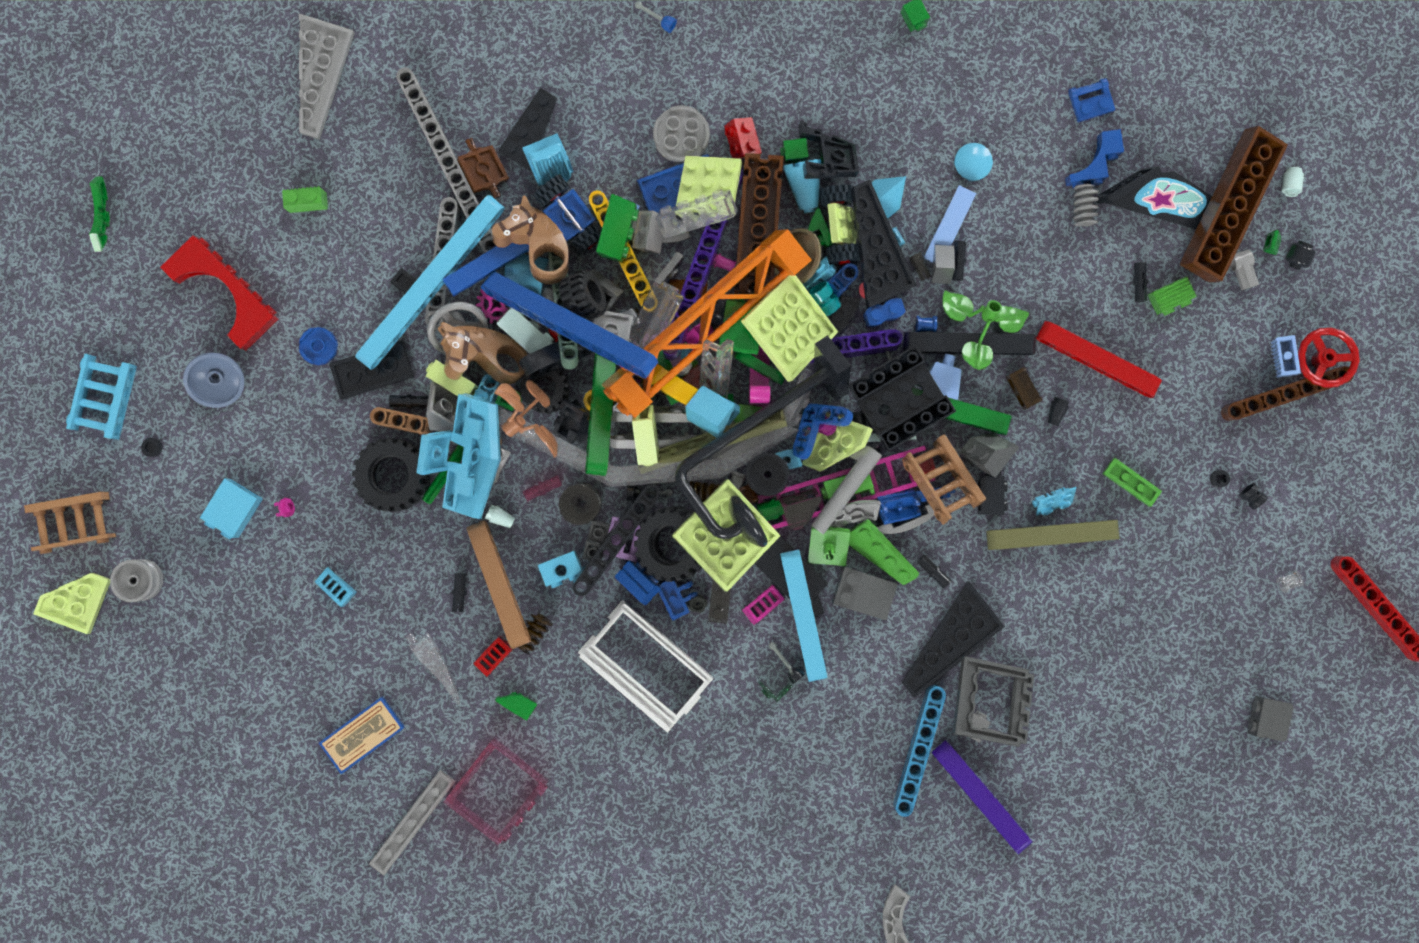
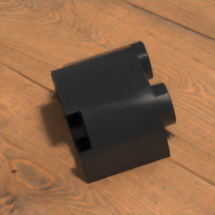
[552,400,588,444]

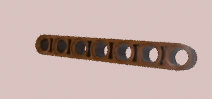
[1221,366,1354,421]

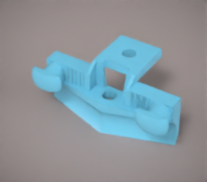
[417,389,501,519]

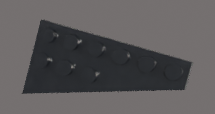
[851,180,917,309]

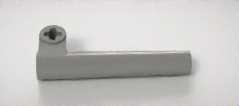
[811,446,882,534]

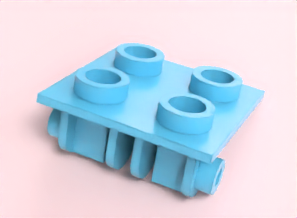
[1032,487,1076,516]

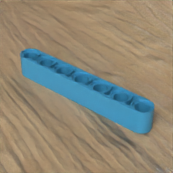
[893,685,946,817]

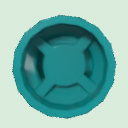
[808,281,841,316]

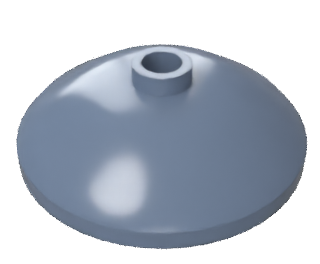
[183,353,245,408]

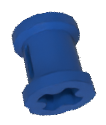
[916,316,937,332]

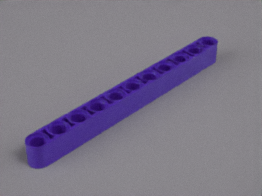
[662,169,743,361]

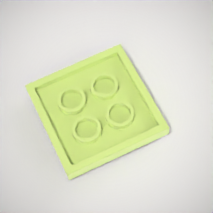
[675,156,742,215]

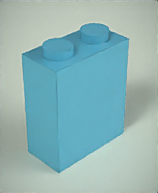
[200,478,263,539]

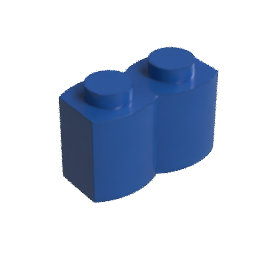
[863,298,906,328]

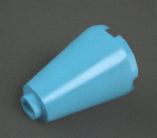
[783,159,821,213]

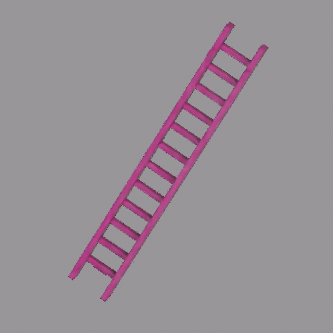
[757,446,935,529]

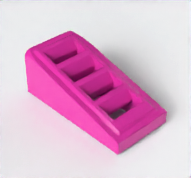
[742,585,785,625]

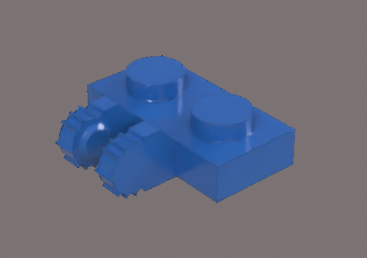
[658,581,698,621]

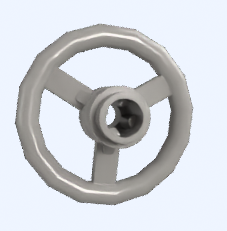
[427,302,488,355]

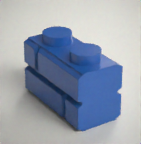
[615,560,661,605]

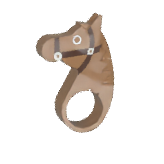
[492,195,569,284]
[438,322,528,384]

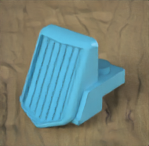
[522,133,574,186]

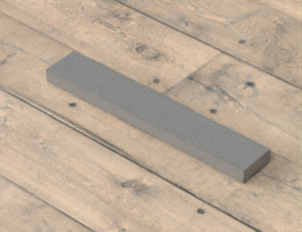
[369,770,456,875]

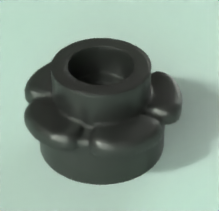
[688,594,707,613]

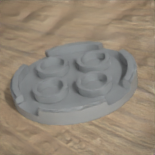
[653,105,710,163]

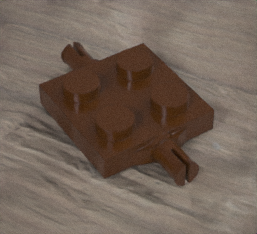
[457,138,509,199]

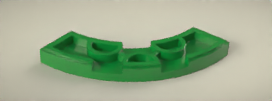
[89,176,110,252]

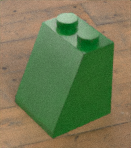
[719,299,761,355]

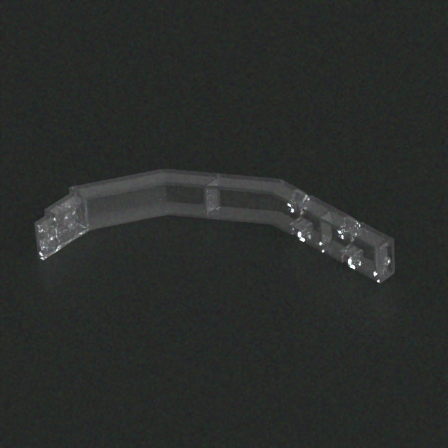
[498,368,812,487]

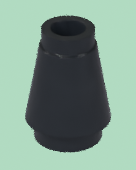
[1047,397,1069,426]

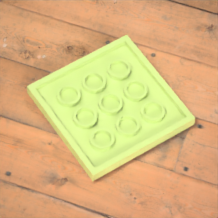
[741,275,838,382]
[672,479,780,592]

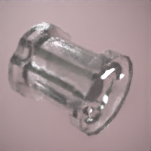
[1276,571,1304,593]

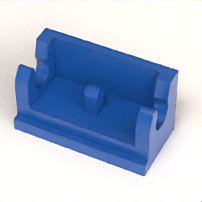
[877,489,921,525]

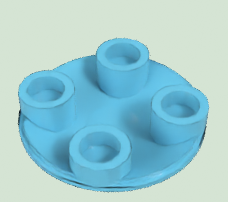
[954,143,993,182]

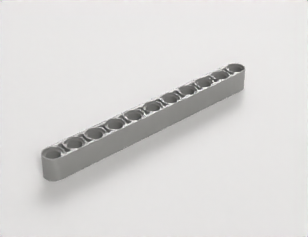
[396,67,494,253]

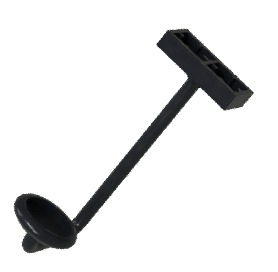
[675,335,851,547]

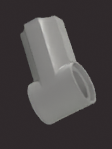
[1230,249,1259,290]

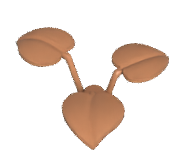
[494,380,558,458]

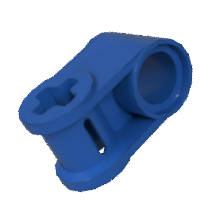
[827,263,859,298]

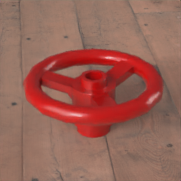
[1298,327,1360,388]

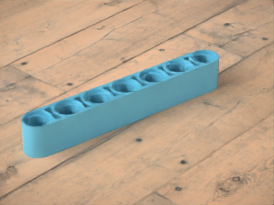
[780,549,828,682]

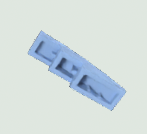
[923,185,976,263]

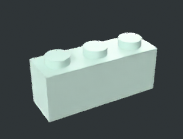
[496,307,554,354]

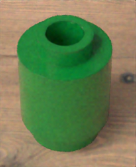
[755,499,783,521]

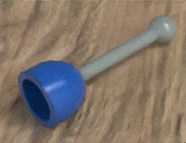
[635,1,677,33]

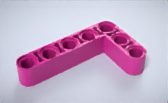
[749,346,770,407]

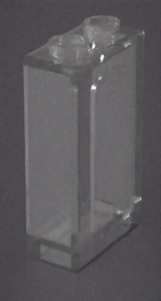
[629,281,684,349]

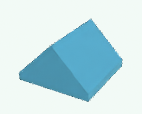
[504,254,549,296]
[685,386,735,438]

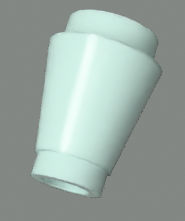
[485,505,515,528]

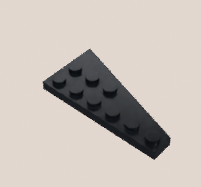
[901,581,1005,698]

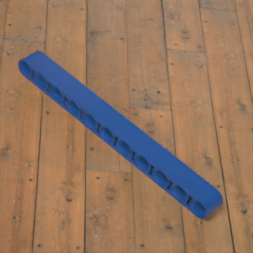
[481,272,659,379]

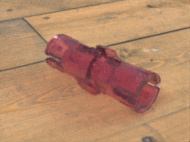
[523,475,563,502]

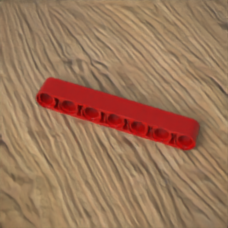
[1036,321,1162,398]
[1331,556,1419,662]

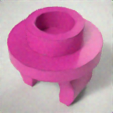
[274,498,295,517]

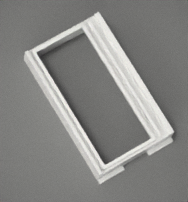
[578,600,713,733]

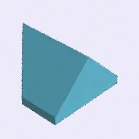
[872,176,906,219]

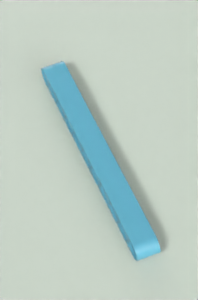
[355,195,505,370]

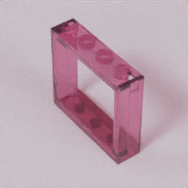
[444,737,548,845]

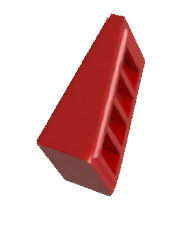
[473,636,513,677]

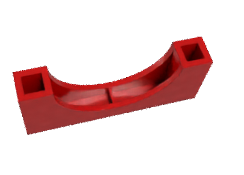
[160,235,279,351]

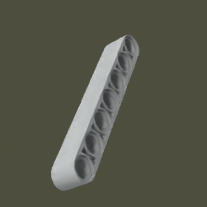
[425,197,461,330]

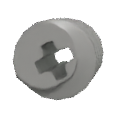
[1073,184,1099,226]

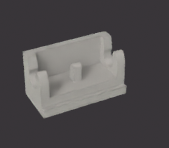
[632,211,667,254]

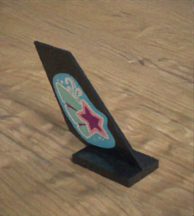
[1095,166,1212,230]

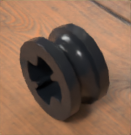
[1210,470,1230,487]

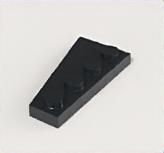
[499,87,557,172]

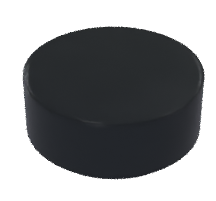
[141,438,163,457]

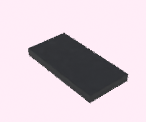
[329,341,414,400]
[754,536,828,601]

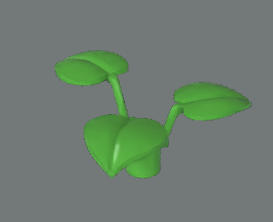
[942,290,1029,370]

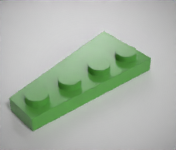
[849,519,919,585]

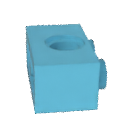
[538,551,582,588]

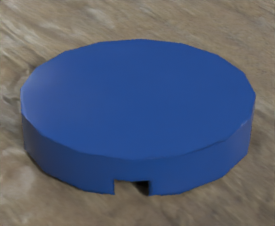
[299,327,338,365]

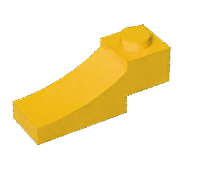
[639,364,698,406]

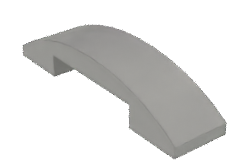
[877,499,945,534]

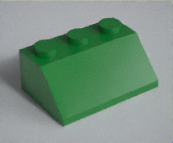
[596,194,639,263]

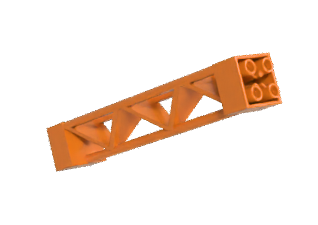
[602,229,812,418]

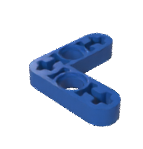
[792,403,853,460]

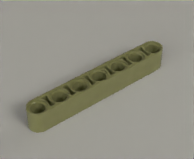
[986,520,1120,550]

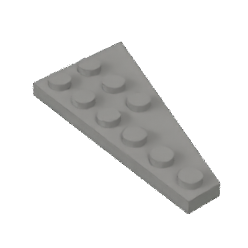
[299,14,355,140]

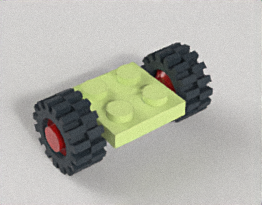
[819,184,860,266]

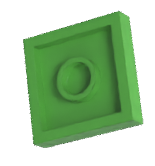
[807,526,850,566]

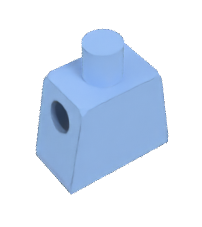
[920,354,961,400]

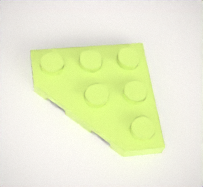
[802,413,873,472]
[33,573,110,634]

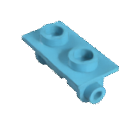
[803,257,837,291]

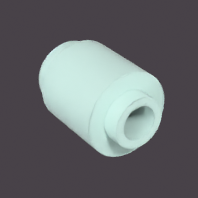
[1282,167,1304,197]

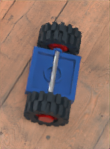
[533,174,602,256]

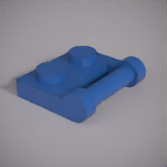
[1068,78,1116,123]

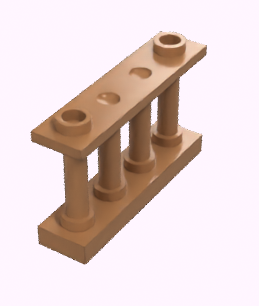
[902,434,986,525]
[24,492,116,554]

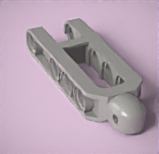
[610,406,734,449]

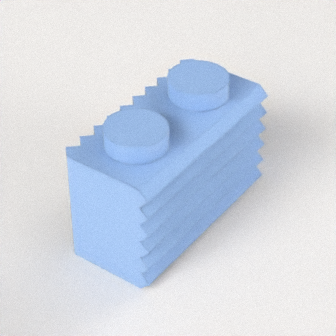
[1271,335,1301,378]

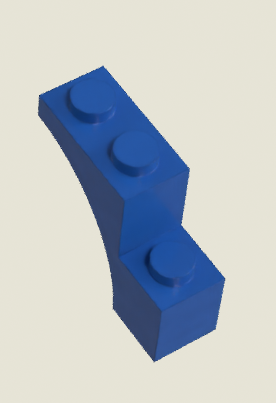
[1065,129,1124,188]

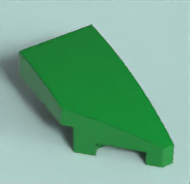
[495,692,537,721]

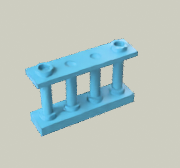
[66,354,137,440]

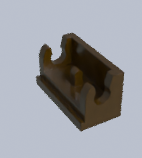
[1006,367,1043,410]

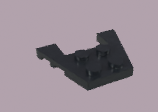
[798,121,859,179]

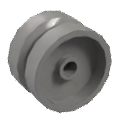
[110,559,163,602]

